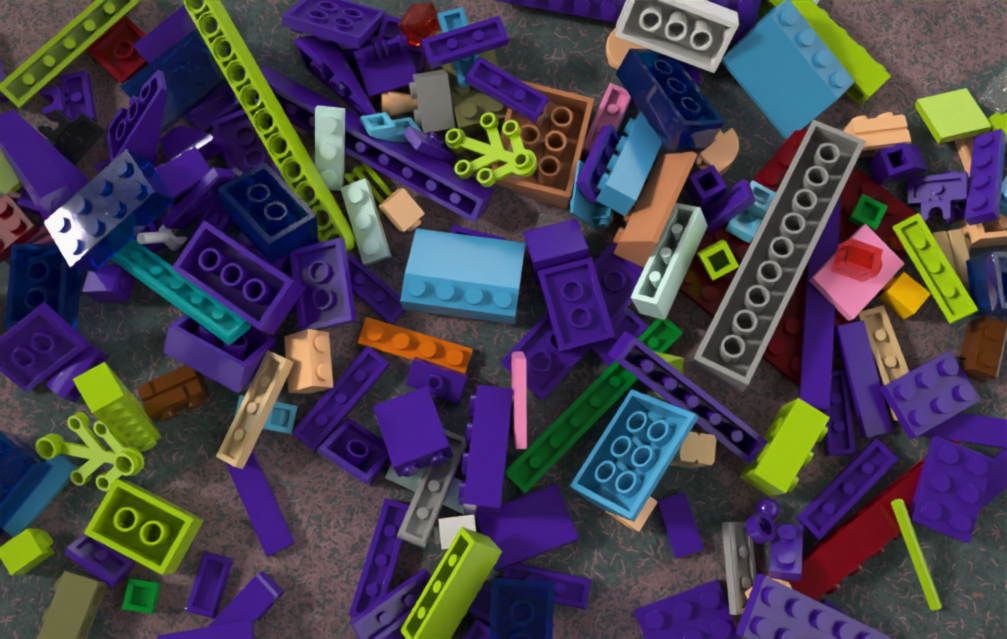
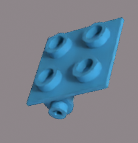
[570,160,614,231]

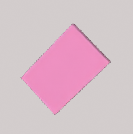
[809,224,905,321]
[512,352,527,449]

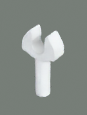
[137,225,187,251]

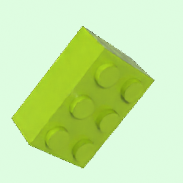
[740,398,830,496]
[84,478,204,575]

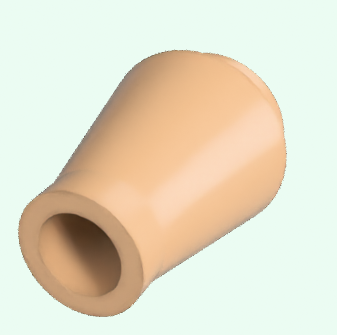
[380,91,418,116]

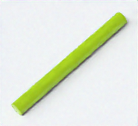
[891,499,942,610]

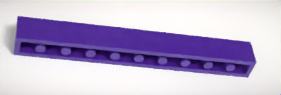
[255,66,495,222]

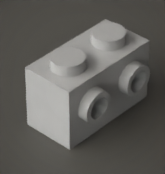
[409,70,455,133]

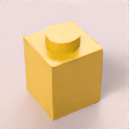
[878,272,931,320]

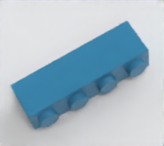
[596,110,669,216]

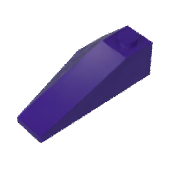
[294,35,377,116]
[106,70,167,177]
[0,110,98,224]

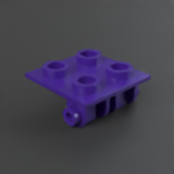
[353,35,417,97]

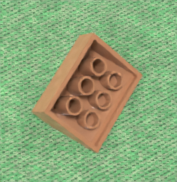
[491,80,594,209]

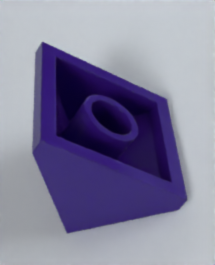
[523,218,588,285]
[317,418,390,486]

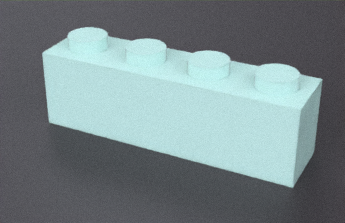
[631,203,708,320]

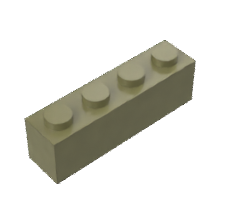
[35,570,107,639]

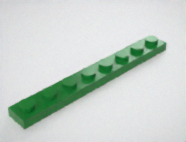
[504,317,683,494]

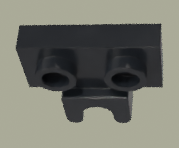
[38,108,106,166]

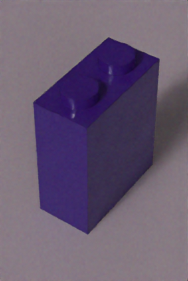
[373,386,454,477]

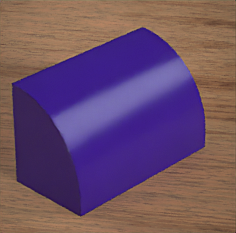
[46,341,110,403]

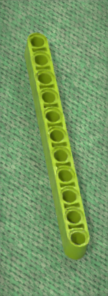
[184,0,356,253]

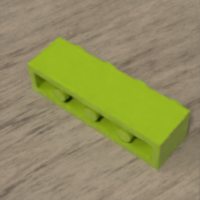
[400,526,502,639]

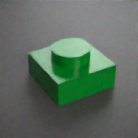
[848,194,888,232]
[122,578,162,614]

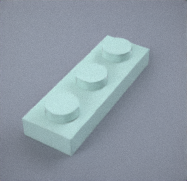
[315,106,345,191]
[341,179,392,265]

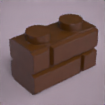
[959,316,1007,383]
[137,365,210,422]

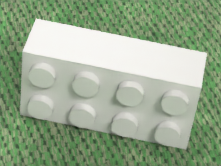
[615,0,739,73]

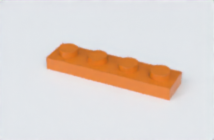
[357,317,473,374]

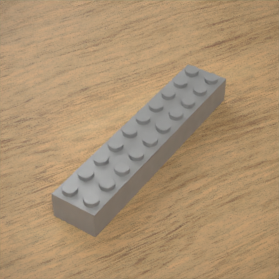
[690,119,866,392]

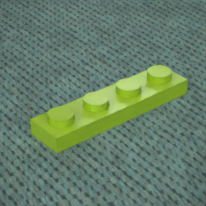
[892,213,978,325]

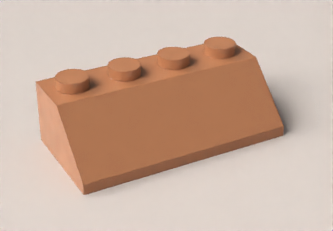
[613,152,698,268]

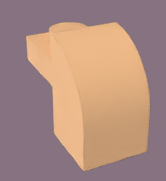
[693,115,739,176]

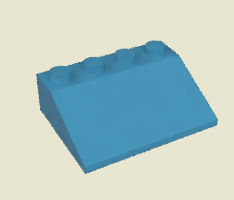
[721,0,855,139]
[400,228,526,324]
[570,389,699,522]

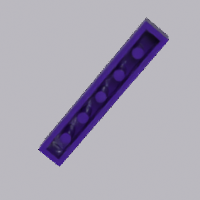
[607,332,768,464]

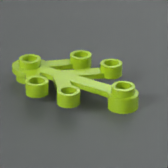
[445,112,537,187]
[36,412,144,491]

